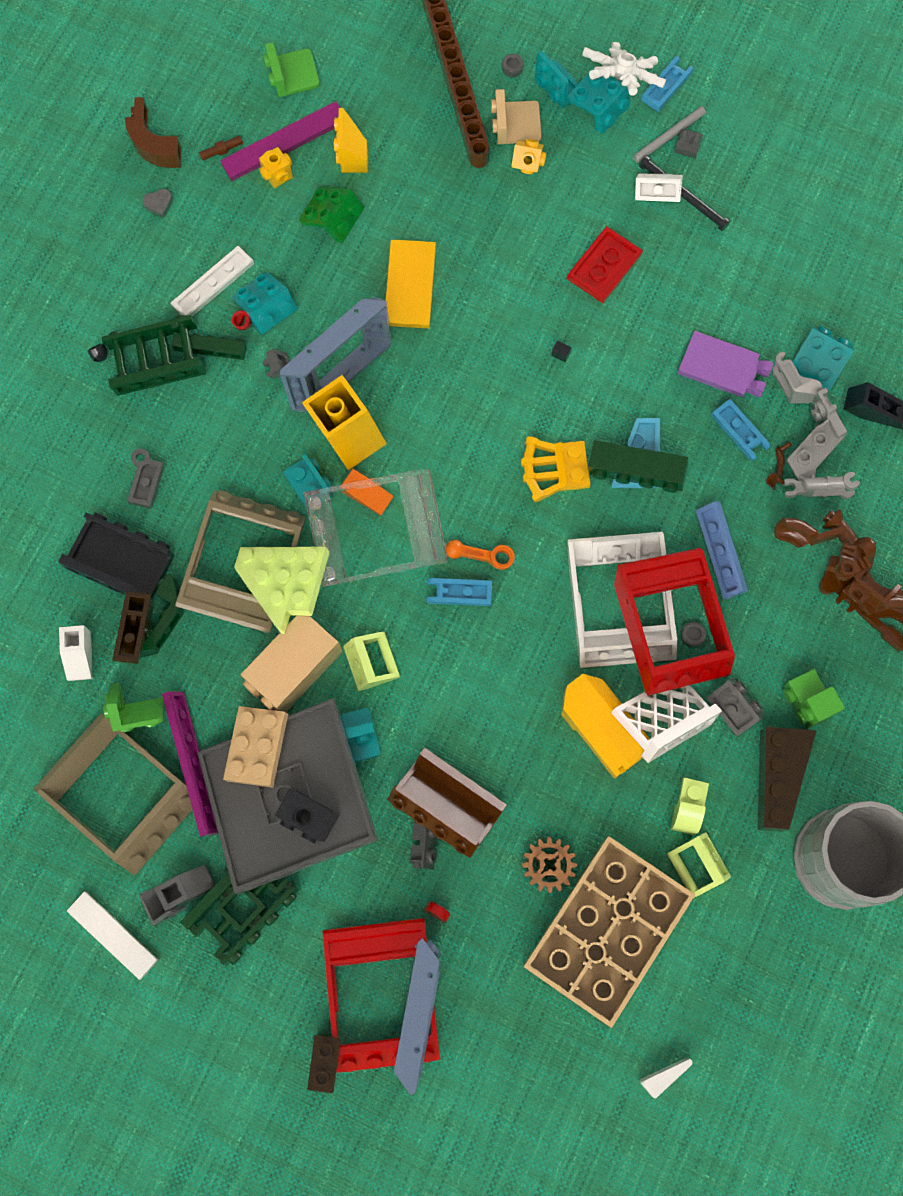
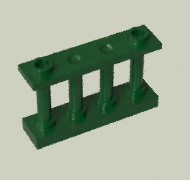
[101,315,206,396]

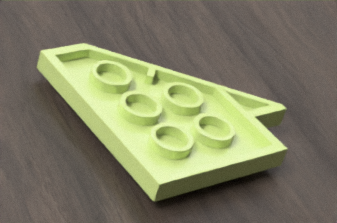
[234,547,329,634]

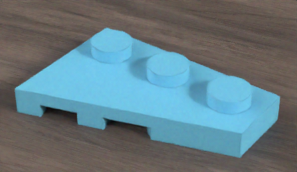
[612,418,660,488]

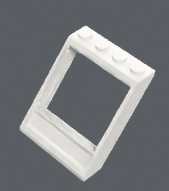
[568,532,677,668]

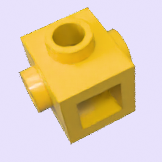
[511,139,546,174]
[259,147,293,189]

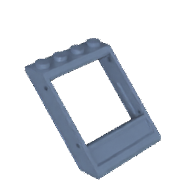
[280,297,392,412]
[394,938,442,1095]

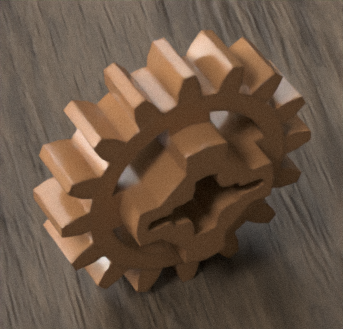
[522,837,577,893]

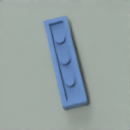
[696,501,748,599]

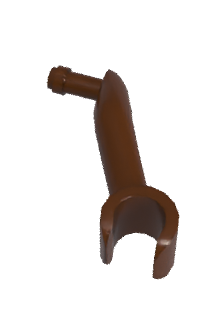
[766,442,792,490]

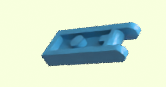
[641,56,694,112]
[711,399,771,461]
[426,578,492,606]

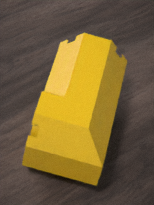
[561,674,650,779]

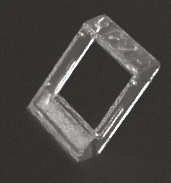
[304,469,448,587]

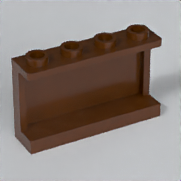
[387,748,507,858]

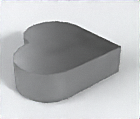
[143,189,173,218]

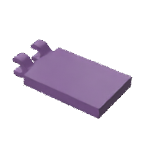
[678,331,774,398]

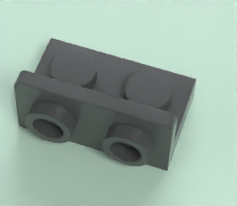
[706,678,764,737]

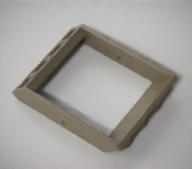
[34,713,192,876]

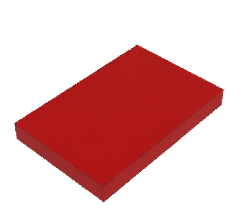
[566,226,643,304]

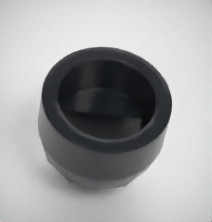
[87,343,108,362]

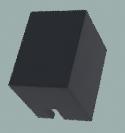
[551,340,572,362]

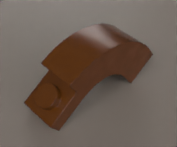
[125,97,182,168]

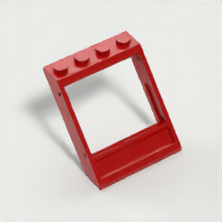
[614,548,735,696]
[323,918,440,1073]

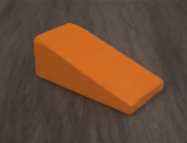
[340,469,394,516]

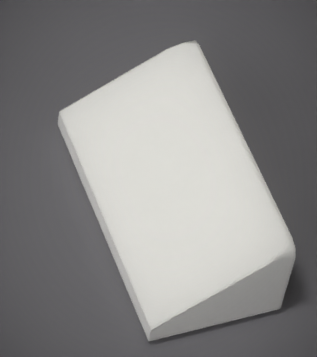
[635,173,683,202]

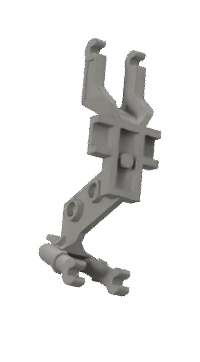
[772,352,860,499]

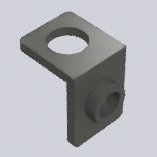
[139,888,186,926]

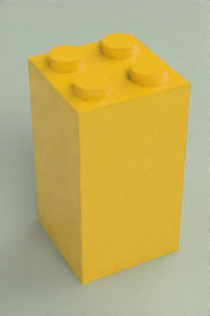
[302,375,387,471]

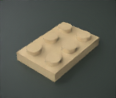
[223,706,288,788]

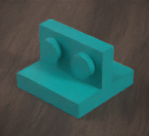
[340,707,381,763]

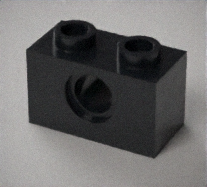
[275,788,340,844]

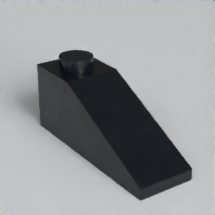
[843,382,903,430]

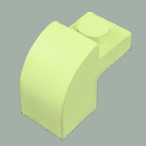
[670,778,709,835]

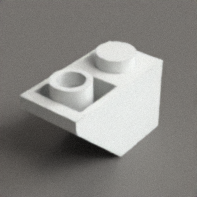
[59,625,93,681]

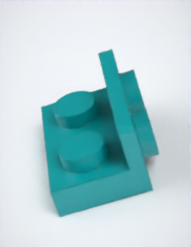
[283,453,333,512]

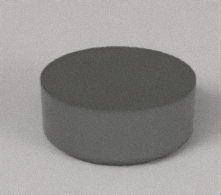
[502,54,524,77]
[681,622,706,648]

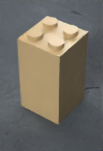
[241,615,342,712]

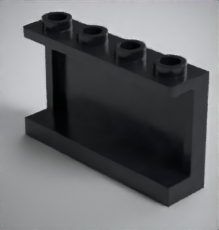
[58,512,174,599]

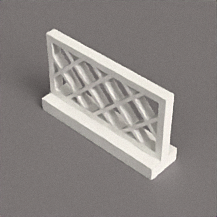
[612,685,722,763]

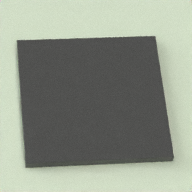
[197,698,378,895]

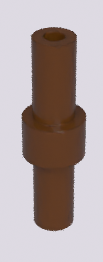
[199,135,243,161]

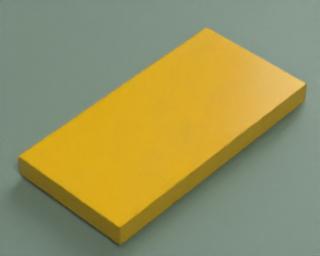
[386,240,436,329]

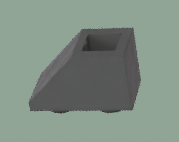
[154,865,215,911]

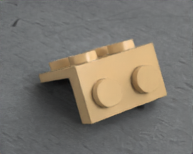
[491,89,541,144]

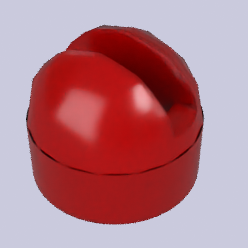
[232,311,252,330]

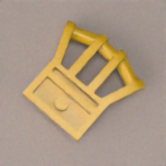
[521,436,590,502]

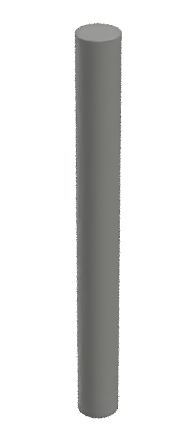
[633,106,706,163]

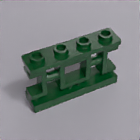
[180,872,298,966]

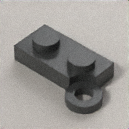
[127,449,165,509]

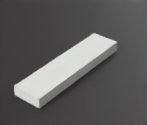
[171,246,254,317]
[67,892,159,980]

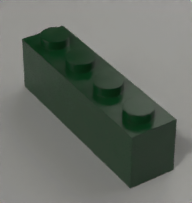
[588,440,689,493]

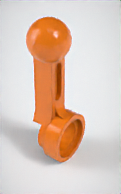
[445,540,515,570]

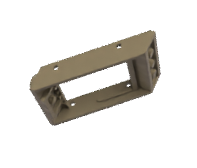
[175,490,306,633]

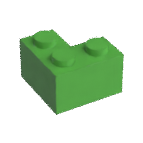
[783,669,845,729]

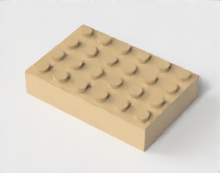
[523,836,695,1028]

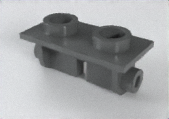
[410,822,437,870]

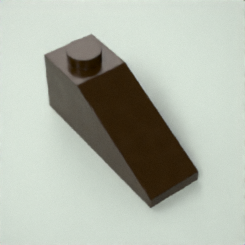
[112,592,153,664]

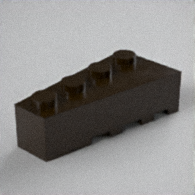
[758,727,816,832]

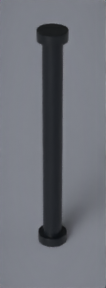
[639,156,731,231]

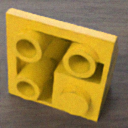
[334,108,368,173]

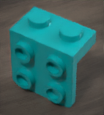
[535,51,578,109]
[568,69,630,134]
[232,273,298,335]
[793,325,855,390]

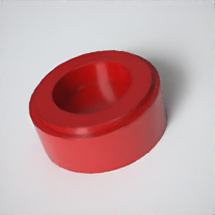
[424,901,450,923]

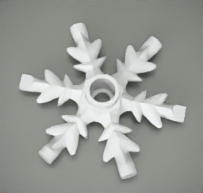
[582,42,666,95]

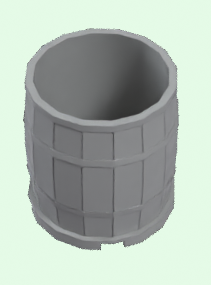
[794,801,903,910]

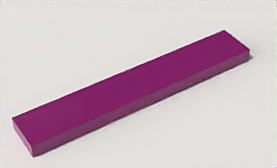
[220,101,340,182]
[162,691,218,837]

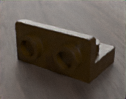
[307,1033,341,1093]

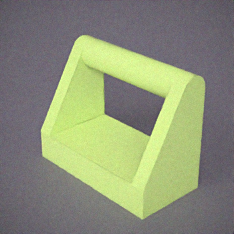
[343,632,400,691]
[667,832,731,898]

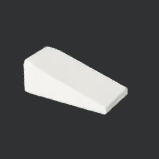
[639,1057,693,1098]

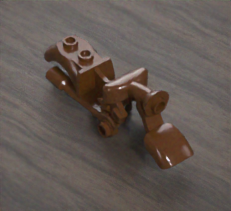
[774,508,903,652]

